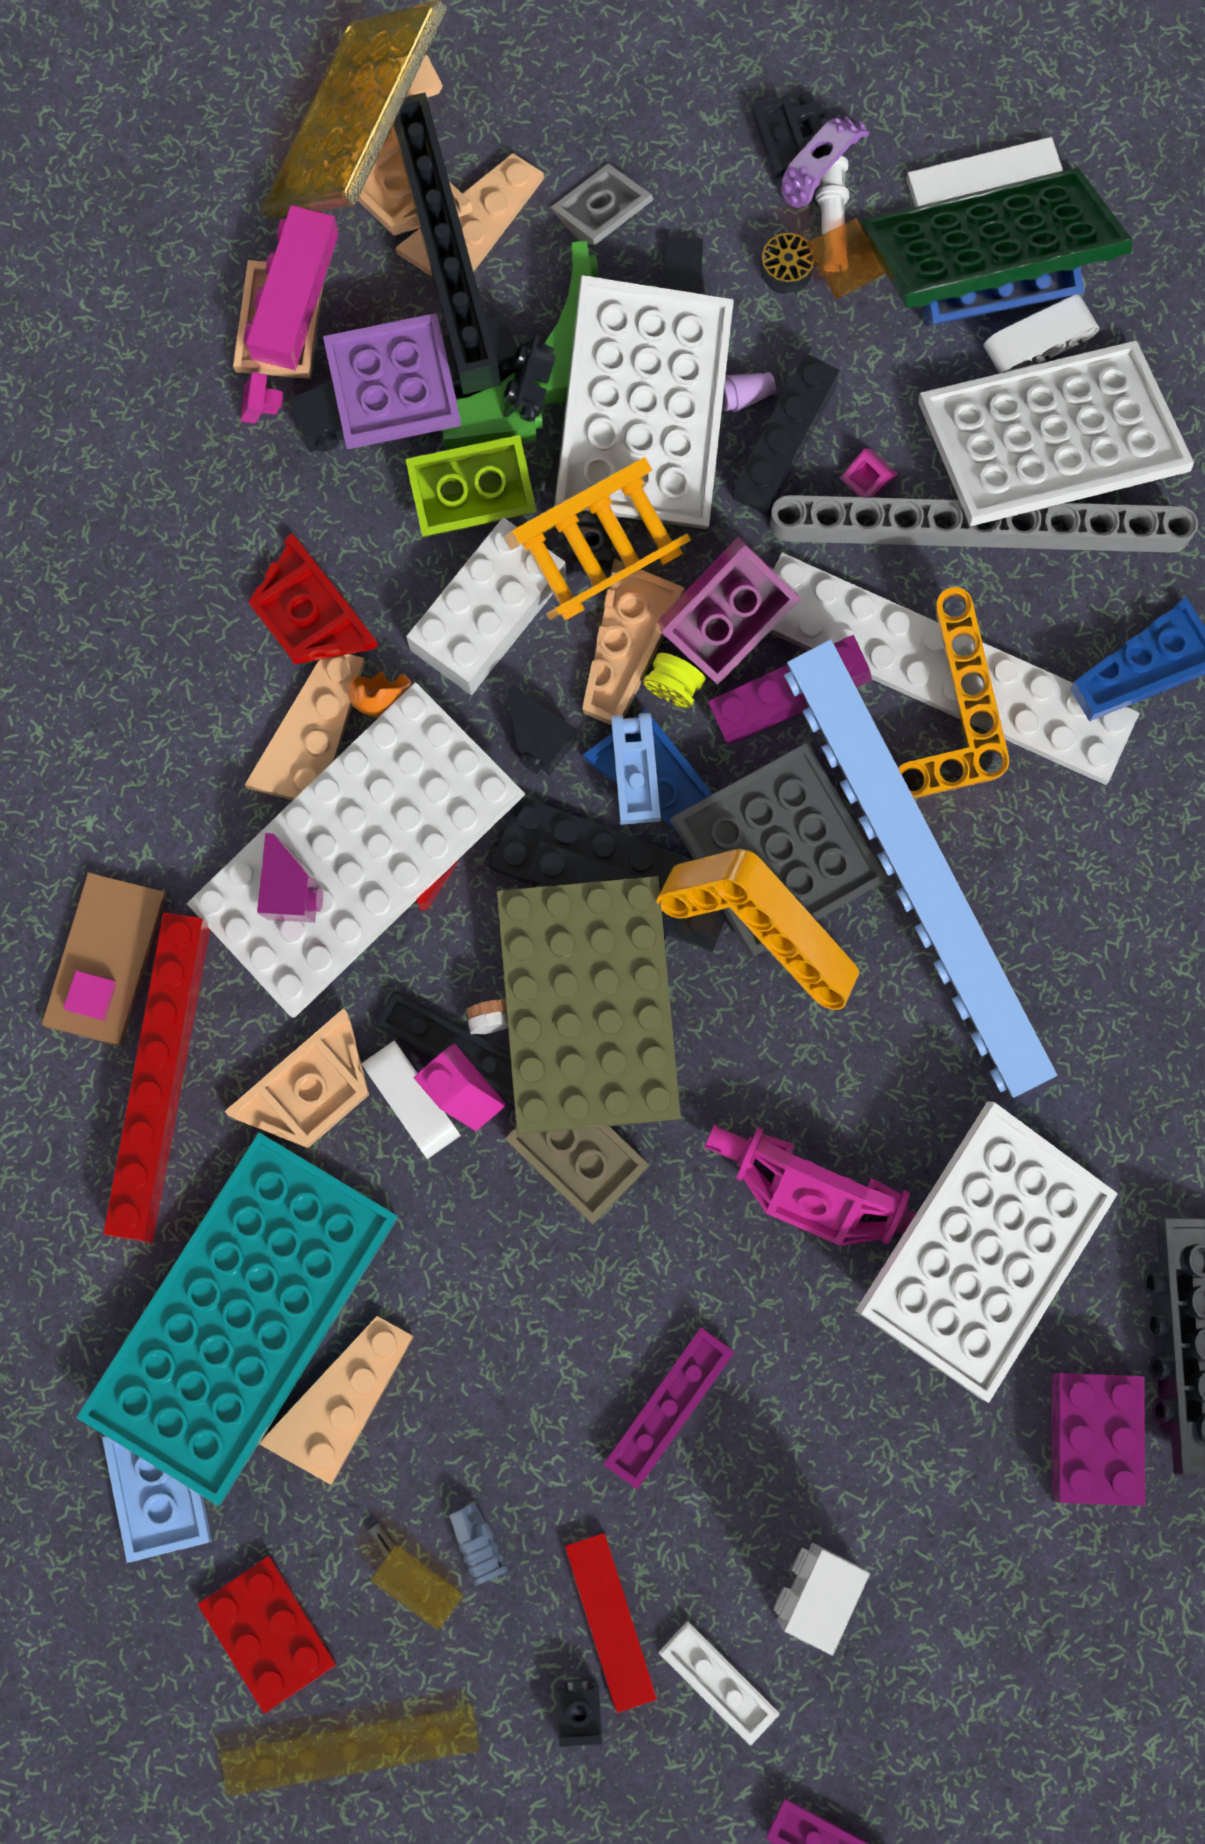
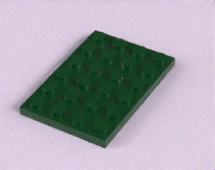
[861,167,1132,308]

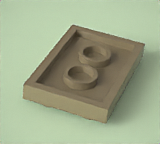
[505,1126,650,1225]

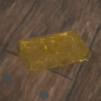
[371,1544,464,1631]

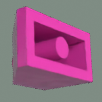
[413,1043,507,1131]

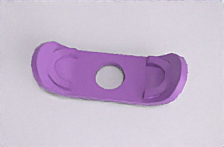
[781,116,870,208]

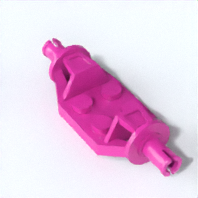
[704,1124,917,1246]

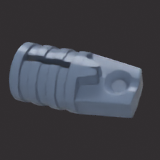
[450,1503,509,1586]

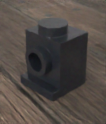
[573,513,613,575]
[556,1679,602,1747]

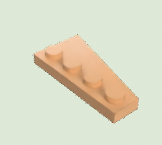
[395,154,544,277]
[582,559,685,725]
[245,654,365,800]
[259,1316,414,1485]

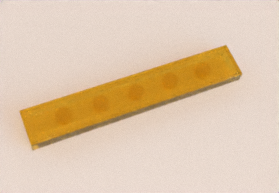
[221,1706,481,1797]

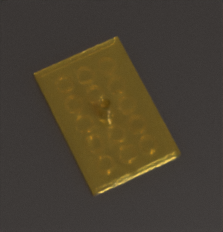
[260,0,447,219]

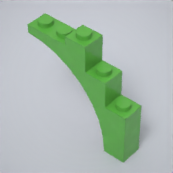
[442,240,599,450]

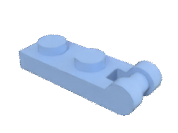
[611,713,661,825]

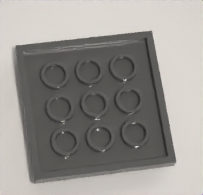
[670,742,888,958]

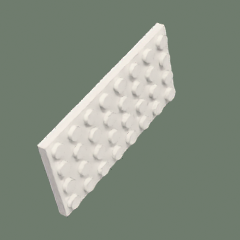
[186,682,525,1018]

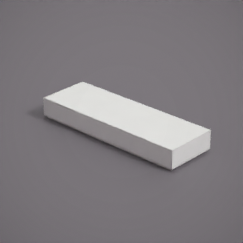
[658,1621,780,1746]

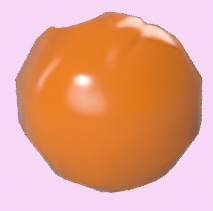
[348,671,412,718]

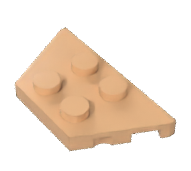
[343,113,473,235]
[225,1008,369,1148]

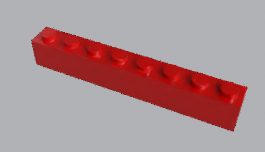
[103,913,210,1243]

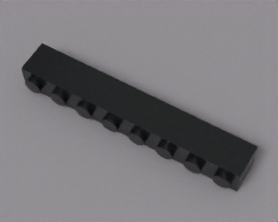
[388,92,501,394]

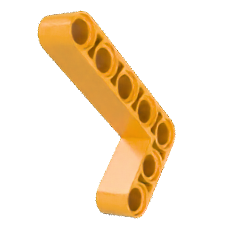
[898,587,1009,799]
[656,849,859,1010]

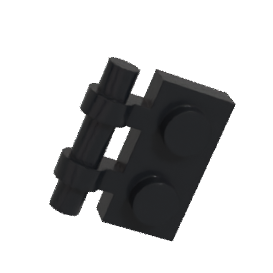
[752,91,833,178]

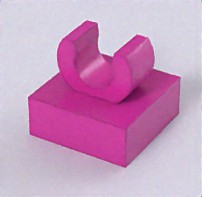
[240,372,283,423]

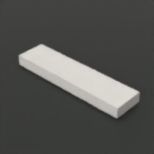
[906,137,1063,207]

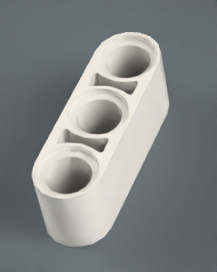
[984,295,1099,374]
[361,1040,461,1159]

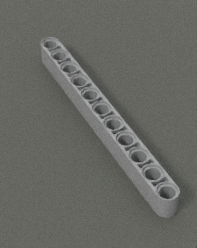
[769,495,1198,553]

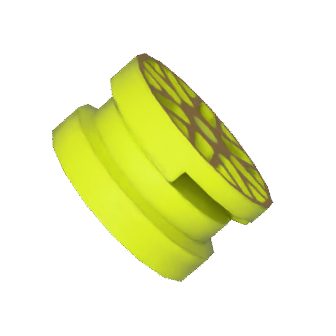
[643,653,706,709]

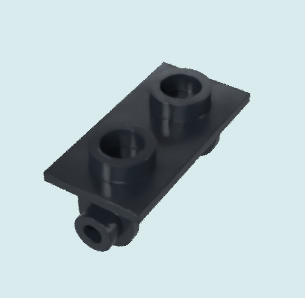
[502,335,556,422]

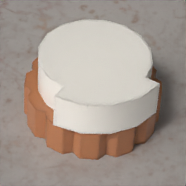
[466,999,508,1035]

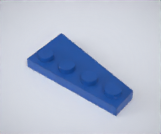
[1070,597,1205,722]
[583,709,713,831]

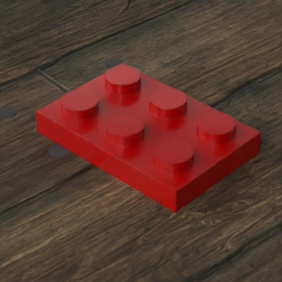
[197,1556,337,1714]

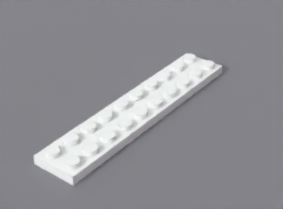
[769,553,1139,785]

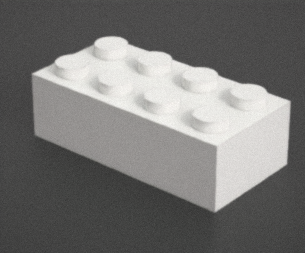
[406,517,566,695]

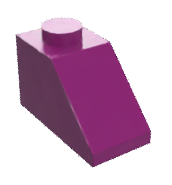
[257,833,323,923]

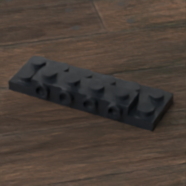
[490,796,726,953]
[1144,1219,1205,1474]

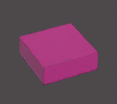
[63,971,117,1022]

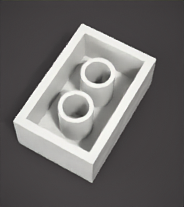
[774,1543,870,1656]

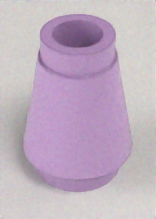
[722,372,776,413]

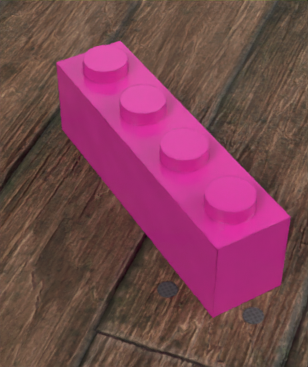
[243,205,339,371]

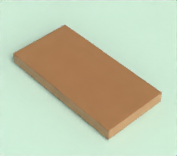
[42,873,167,1046]

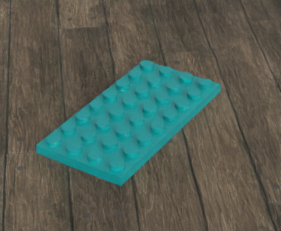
[76,1133,398,1506]

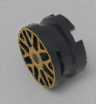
[760,233,815,294]

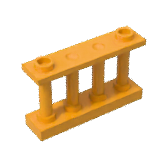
[504,457,691,621]

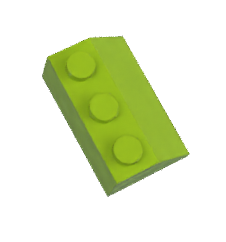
[405,435,537,537]

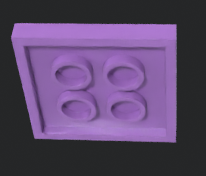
[323,313,461,449]

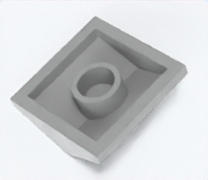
[551,163,653,245]

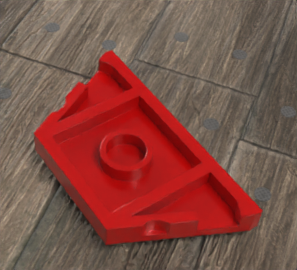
[248,533,378,665]

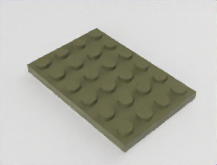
[497,876,681,1134]

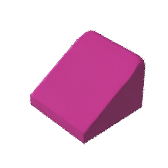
[839,448,898,498]

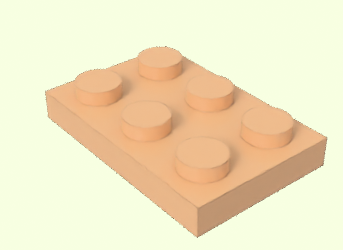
[233,260,323,379]

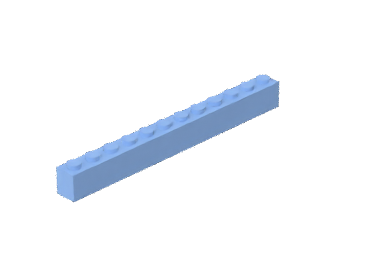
[784,640,1058,1098]

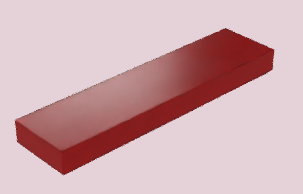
[565,1532,657,1713]

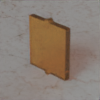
[806,218,886,300]

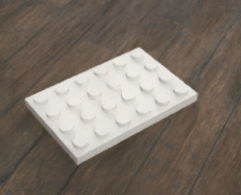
[554,275,733,529]
[918,340,1194,526]
[855,1101,1118,1403]

